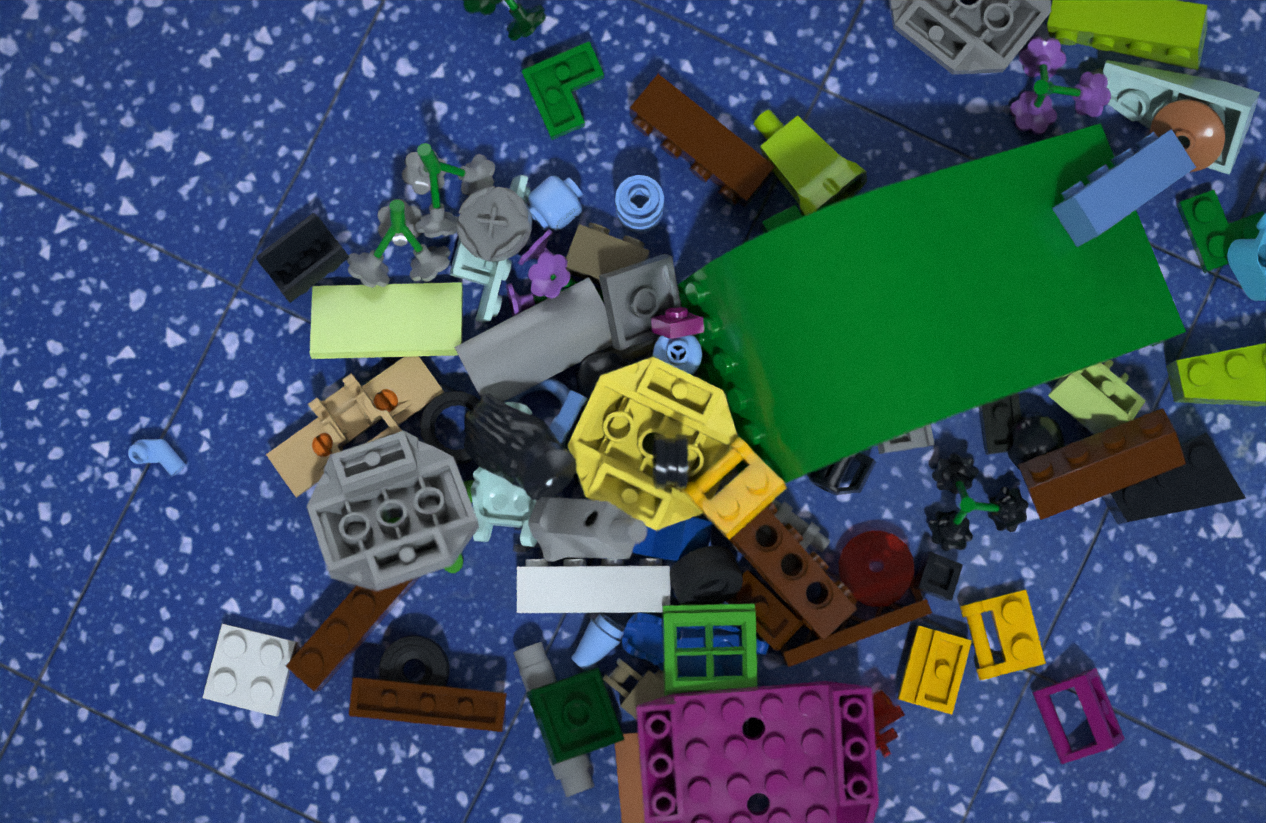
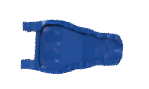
[622,612,769,677]

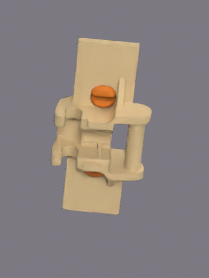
[266,356,445,498]

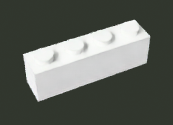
[517,559,670,613]

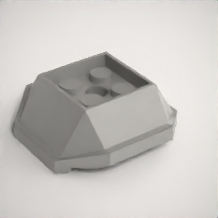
[888,0,1051,74]
[307,431,479,591]

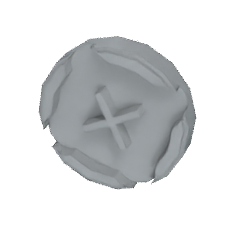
[457,186,532,262]

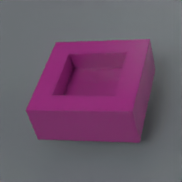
[651,307,704,339]

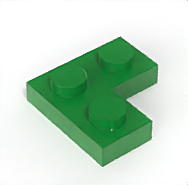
[521,41,604,141]
[1176,189,1264,273]

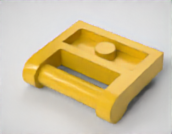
[682,437,787,539]
[960,590,1046,680]

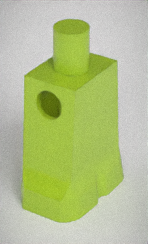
[754,110,867,217]

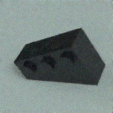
[1102,432,1246,524]

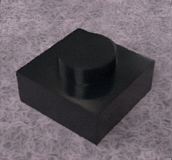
[913,551,963,601]

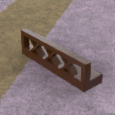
[780,571,932,667]
[348,677,507,732]

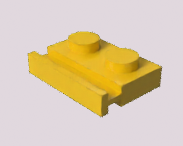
[897,625,972,715]

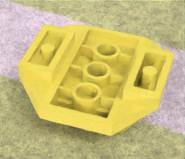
[567,357,738,531]

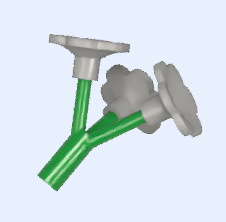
[401,143,495,238]
[347,199,451,288]

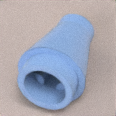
[571,613,624,671]

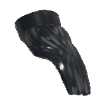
[464,393,577,501]

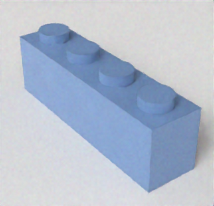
[1052,129,1196,247]

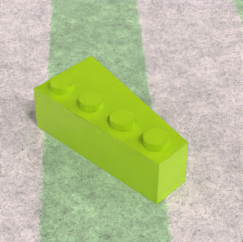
[1047,0,1207,71]
[1166,343,1266,407]

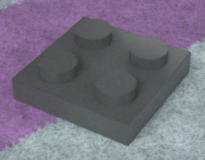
[599,254,681,351]

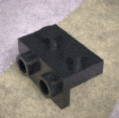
[256,213,350,303]

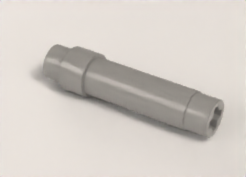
[513,642,595,797]

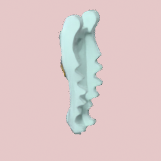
[471,402,537,547]

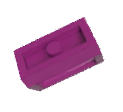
[1032,668,1125,764]

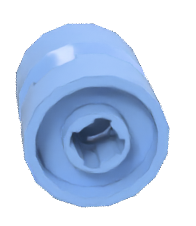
[615,175,664,233]

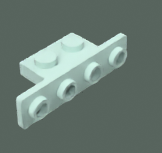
[449,175,530,323]

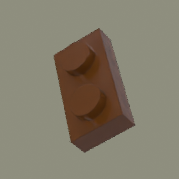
[726,570,804,651]

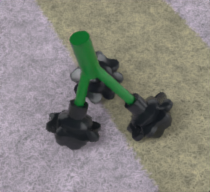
[928,452,1028,551]

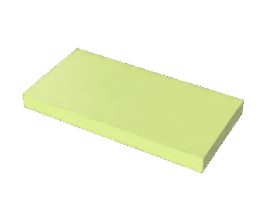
[310,282,463,359]

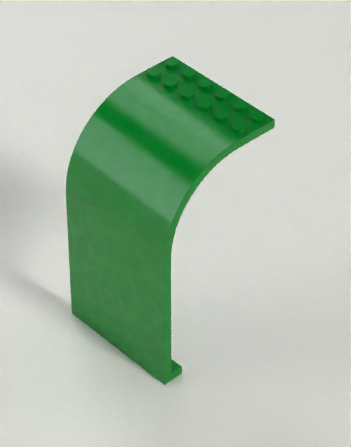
[677,123,1186,485]

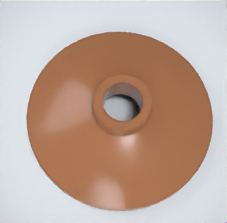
[1149,99,1226,172]

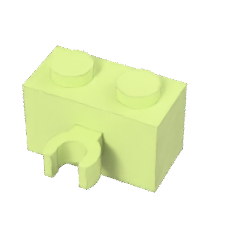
[1048,360,1146,435]

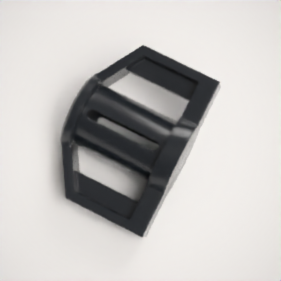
[807,452,876,495]

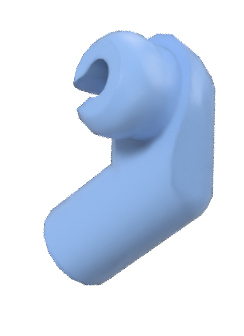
[128,439,186,477]

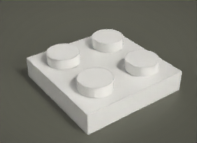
[203,624,298,716]

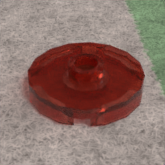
[838,530,914,607]

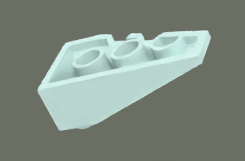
[1102,60,1260,175]

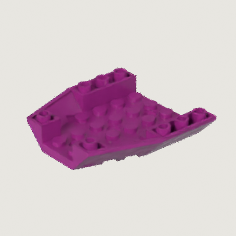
[636,681,879,823]

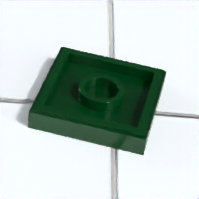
[526,668,625,765]

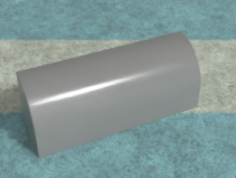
[454,277,613,402]

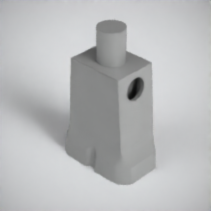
[528,495,647,561]

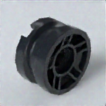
[653,434,688,489]

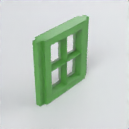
[662,604,757,696]

